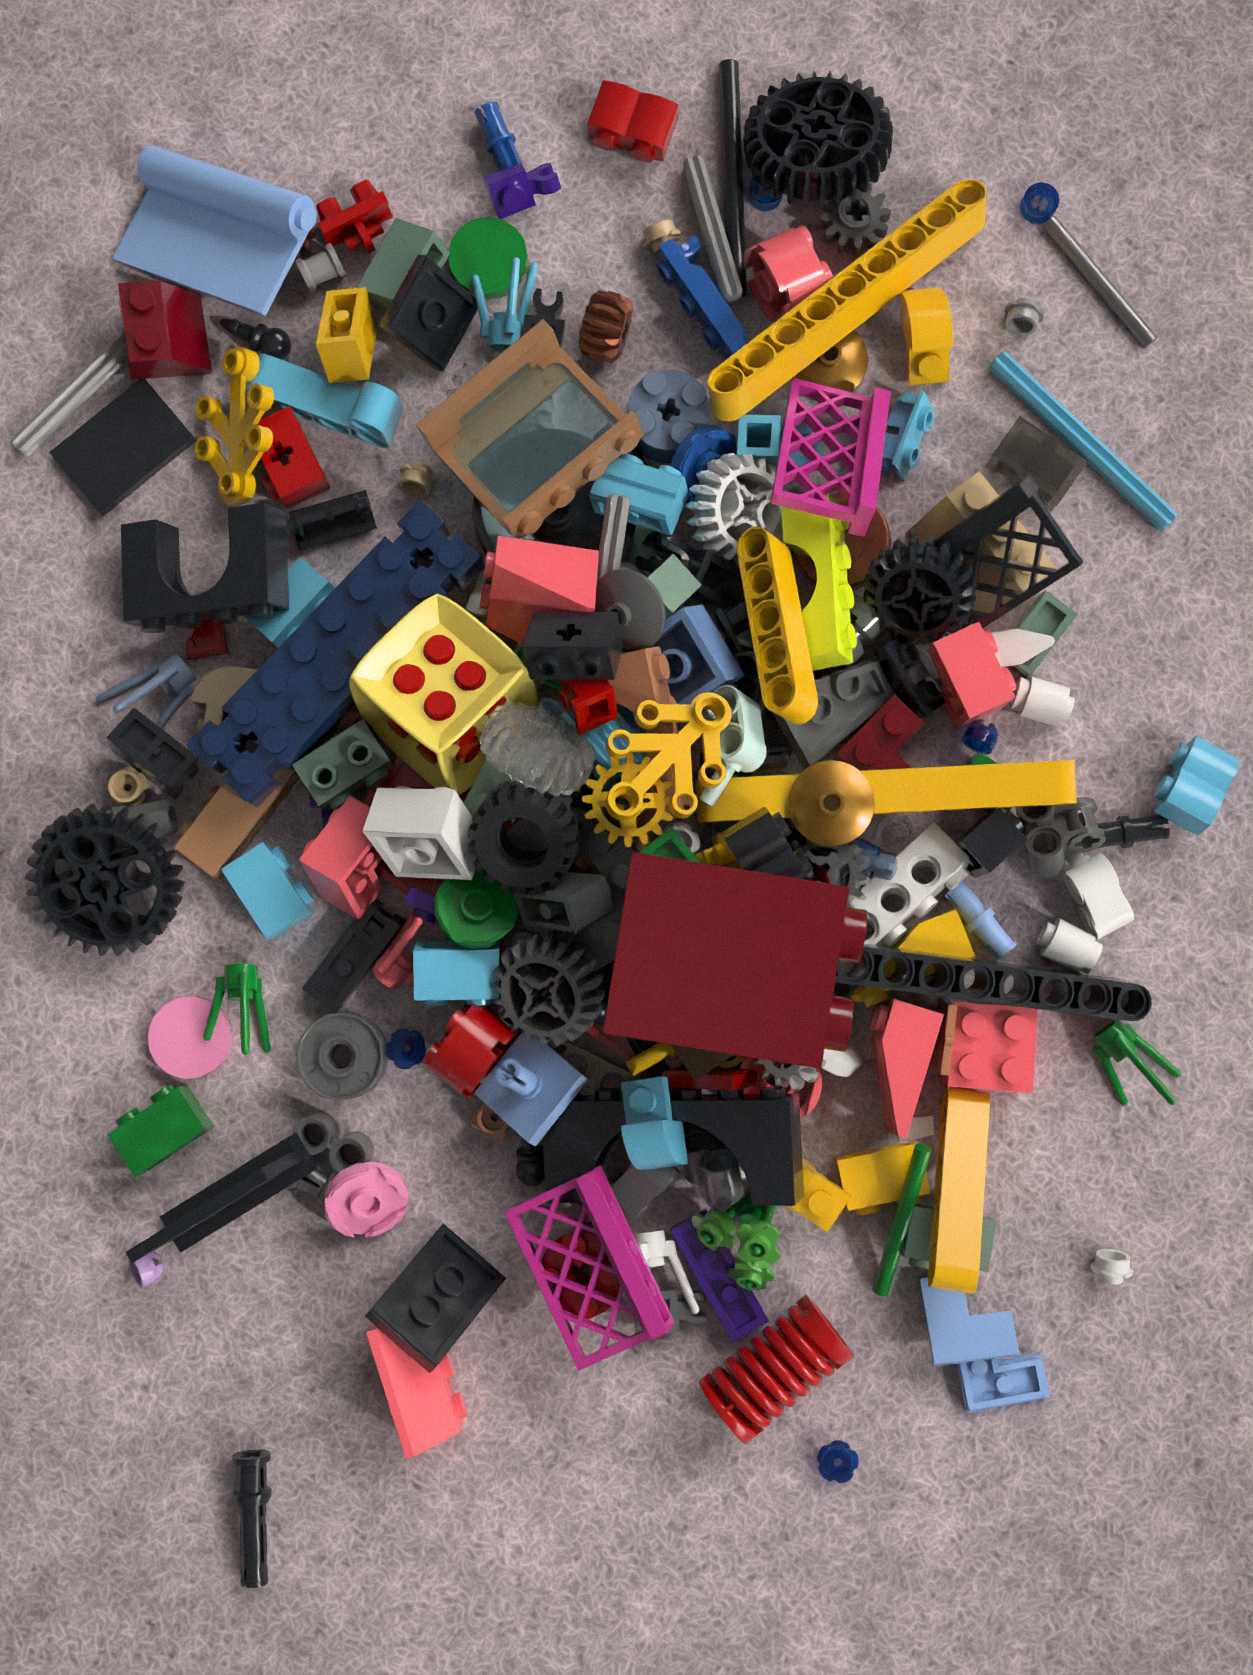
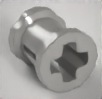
[294,243,347,294]

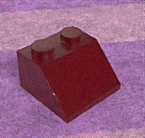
[118,280,212,380]

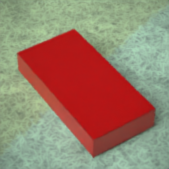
[662,1067,757,1090]

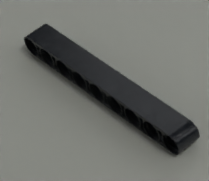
[835,944,1152,1021]

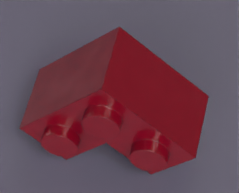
[832,694,924,816]

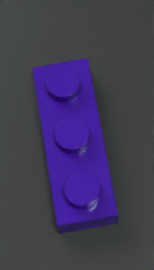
[670,1208,769,1342]

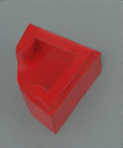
[185,620,228,660]

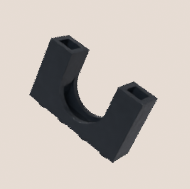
[121,502,289,633]

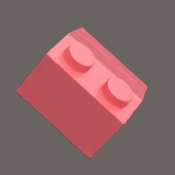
[868,999,944,1139]

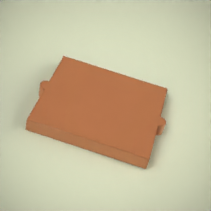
[930,996,957,1075]

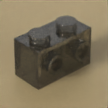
[984,416,1088,512]

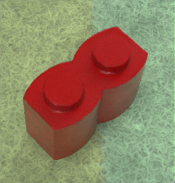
[587,80,679,163]

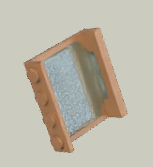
[416,319,644,539]

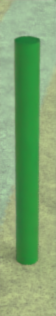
[872,1143,932,1297]

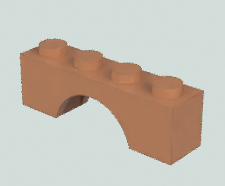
[608,646,696,826]

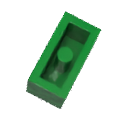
[108,1084,214,1177]

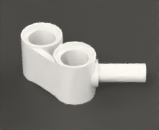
[1062,852,1134,940]

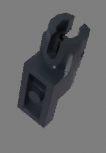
[635,531,744,610]

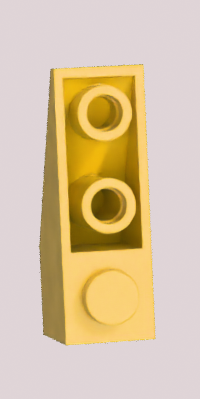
[850,909,975,1007]

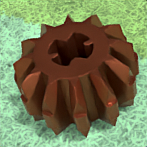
[578,290,633,363]

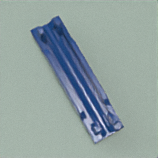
[656,236,747,360]

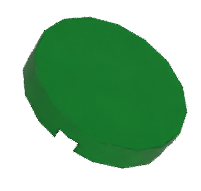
[448,217,528,300]
[434,869,519,949]

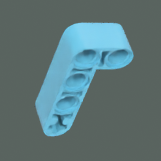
[245,353,403,448]

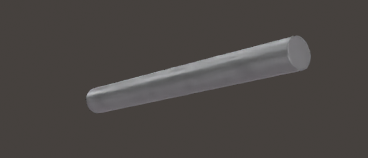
[1043,216,1158,348]

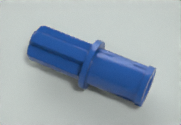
[474,101,522,171]

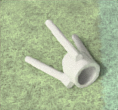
[634,1230,699,1330]

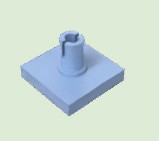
[474,1031,589,1146]

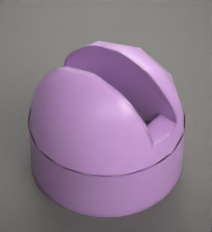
[128,1251,164,1288]

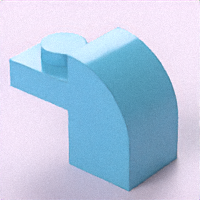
[737,415,823,471]
[621,1077,688,1170]

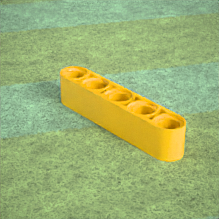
[737,526,818,725]
[928,1086,990,1294]

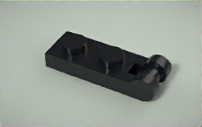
[302,898,406,1013]

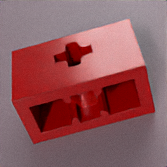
[246,406,331,509]

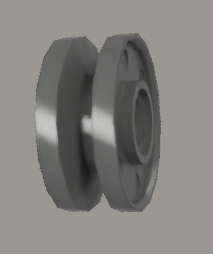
[296,1012,389,1101]

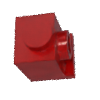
[558,680,618,735]

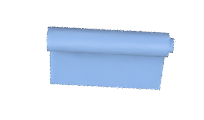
[112,145,316,317]

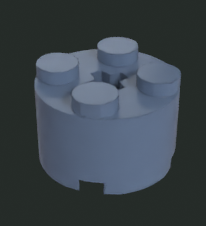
[628,370,710,463]

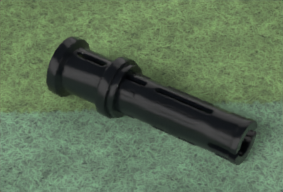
[232,1449,272,1588]

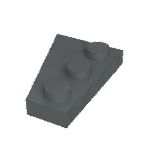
[771,660,895,766]

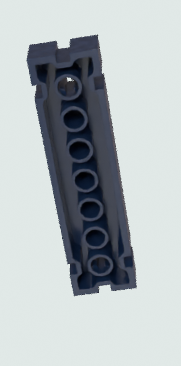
[186,500,485,808]

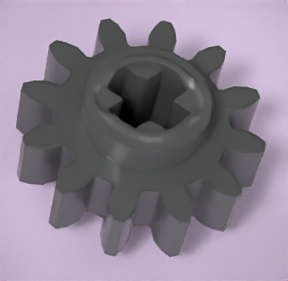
[818,182,891,256]

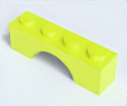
[781,494,857,671]

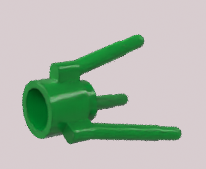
[203,964,271,1055]
[1092,1019,1181,1106]

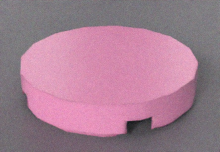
[148,996,233,1079]
[324,1162,408,1238]

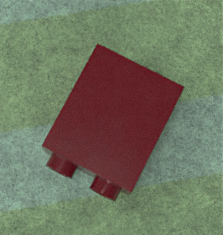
[603,852,867,1069]

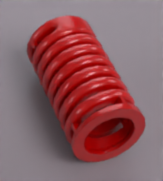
[699,1294,854,1444]

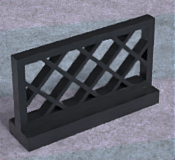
[889,475,1083,640]
[126,1132,318,1263]

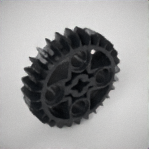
[743,71,893,208]
[24,803,185,957]

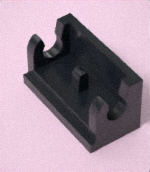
[106,708,199,800]

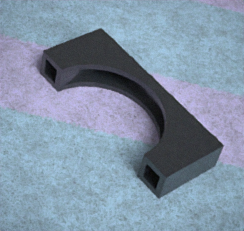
[543,1086,804,1206]

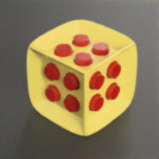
[349,594,539,795]

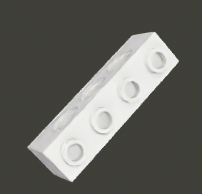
[842,822,970,973]

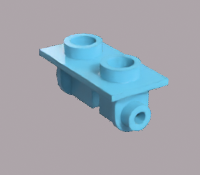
[881,390,934,481]

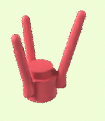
[372,911,422,989]

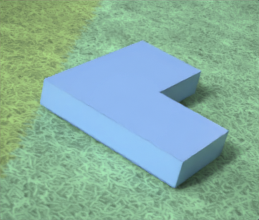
[919,1278,1020,1366]
[956,1353,1050,1413]

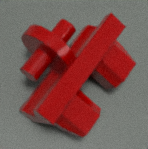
[316,179,393,254]

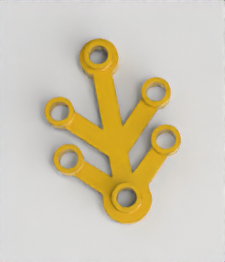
[194,347,274,506]
[605,692,731,821]

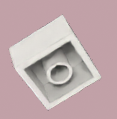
[363,786,477,880]

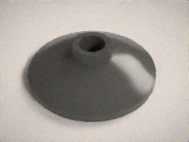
[594,569,666,652]

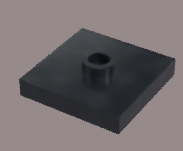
[379,255,478,372]

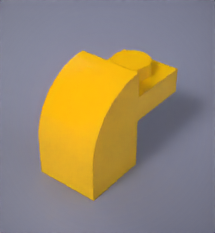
[900,287,953,386]
[785,1157,851,1232]

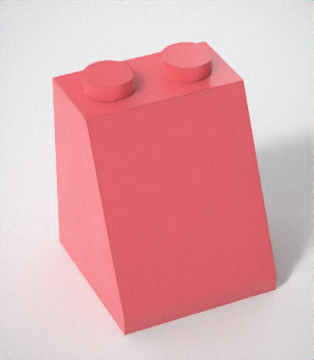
[479,536,599,644]

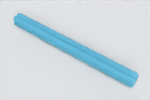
[989,352,1177,530]

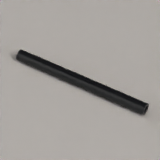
[719,59,747,297]

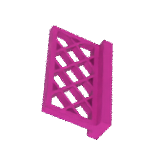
[770,378,891,537]
[504,1165,675,1371]

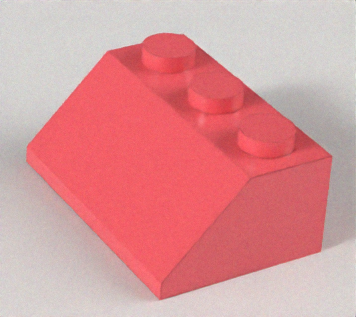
[366,1324,468,1459]

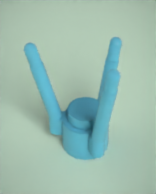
[472,257,538,350]

